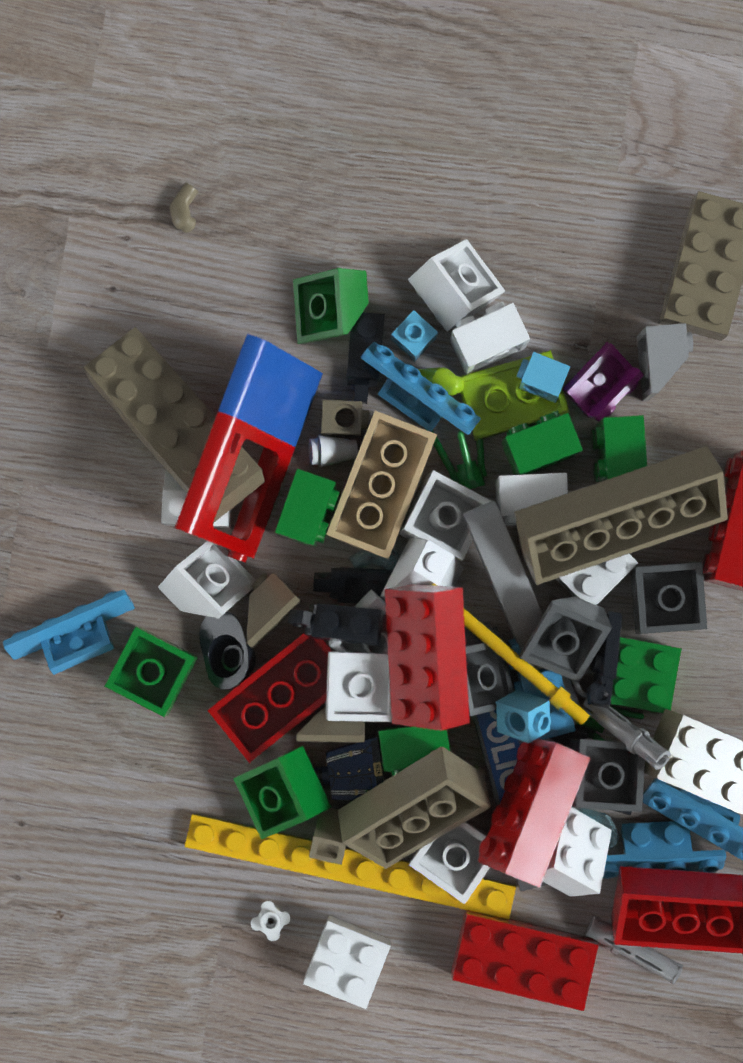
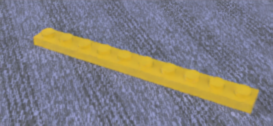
[184,813,516,919]

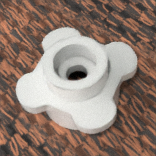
[251,901,290,941]

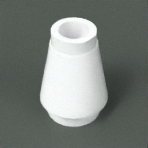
[308,435,358,468]

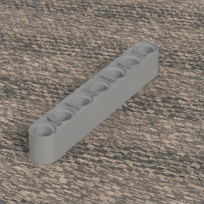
[463,500,580,706]

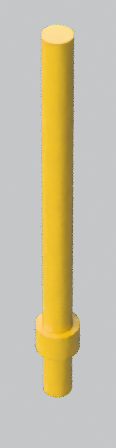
[433,583,590,725]

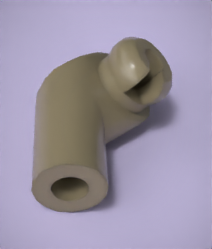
[170,182,199,233]

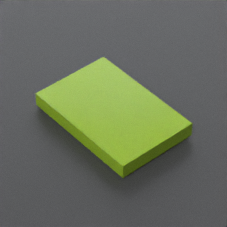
[460,350,570,441]

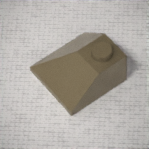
[246,572,302,648]
[296,705,365,742]

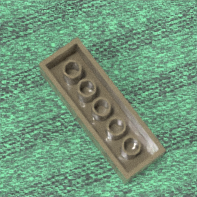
[83,327,265,523]
[514,446,728,585]

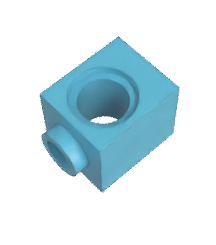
[391,310,438,362]
[516,352,571,403]
[496,690,551,743]

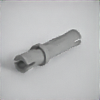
[582,699,671,770]
[585,916,683,984]

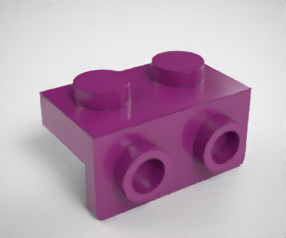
[562,342,644,422]

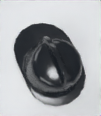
[199,611,256,690]

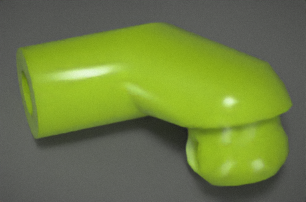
[418,367,464,396]

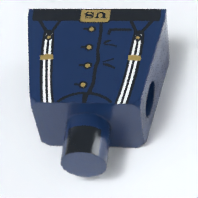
[313,736,384,801]

